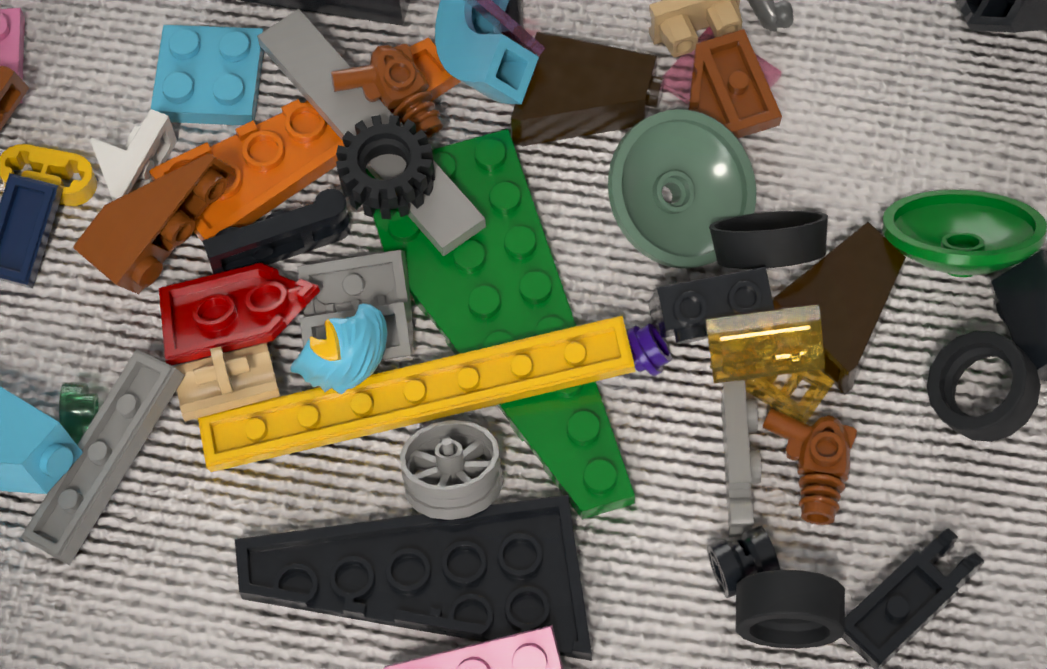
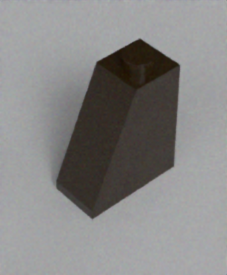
[511,32,664,146]
[770,222,906,395]

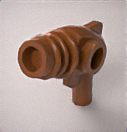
[331,44,443,139]
[763,408,857,525]

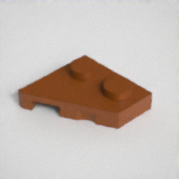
[688,29,782,139]

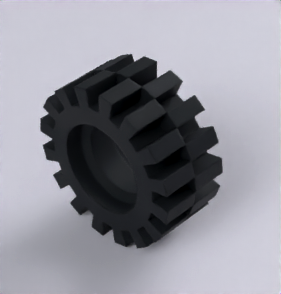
[336,115,435,219]

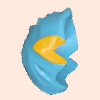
[290,303,388,394]

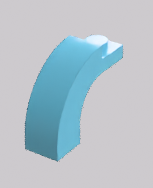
[435,0,539,104]

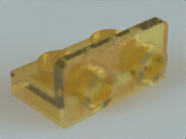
[706,305,825,384]

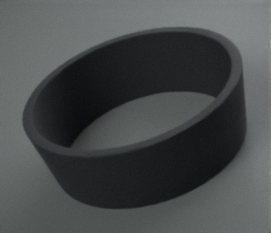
[709,211,828,269]

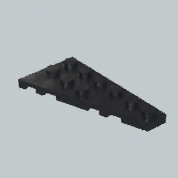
[235,495,592,661]

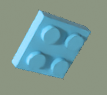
[151,25,264,125]

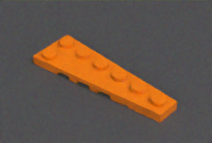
[149,37,461,243]

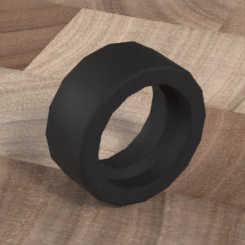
[927,331,1041,442]
[735,570,845,649]

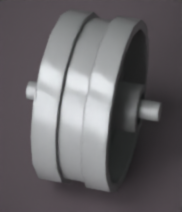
[399,420,503,520]

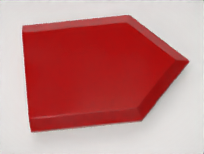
[159,263,320,366]

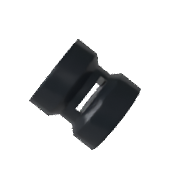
[707,526,780,598]

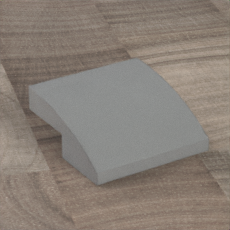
[297,250,413,360]

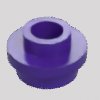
[627,323,672,377]

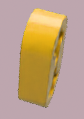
[0,144,97,206]

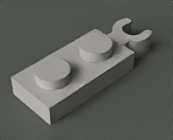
[721,380,761,537]

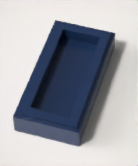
[0,173,63,289]

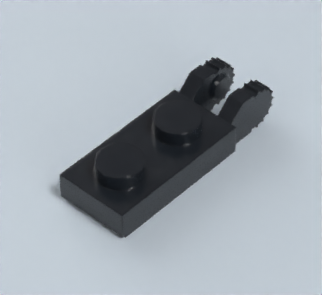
[841,528,984,669]

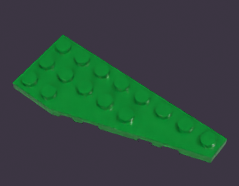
[366,129,635,519]

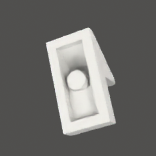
[90,109,177,201]

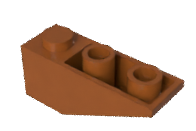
[72,153,235,294]

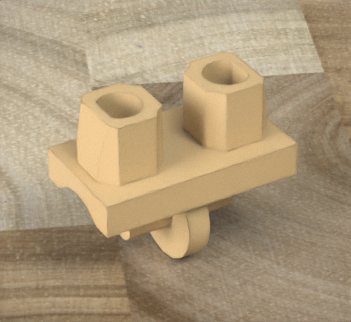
[649,0,742,58]
[175,343,280,422]

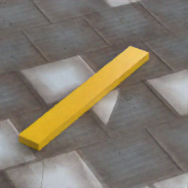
[198,316,636,472]

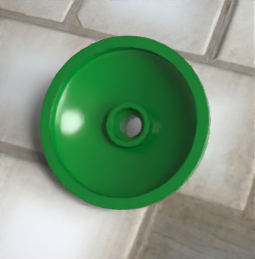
[882,190,1047,277]

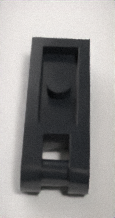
[202,189,351,274]

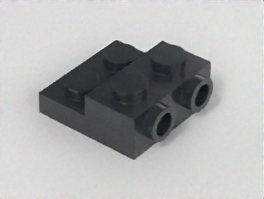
[648,267,775,344]

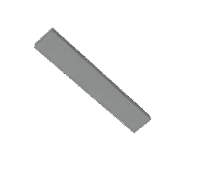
[257,9,486,256]

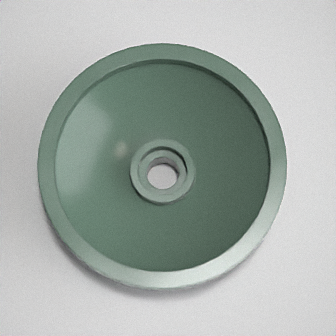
[608,109,757,268]

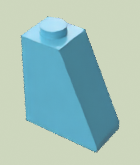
[0,386,83,494]

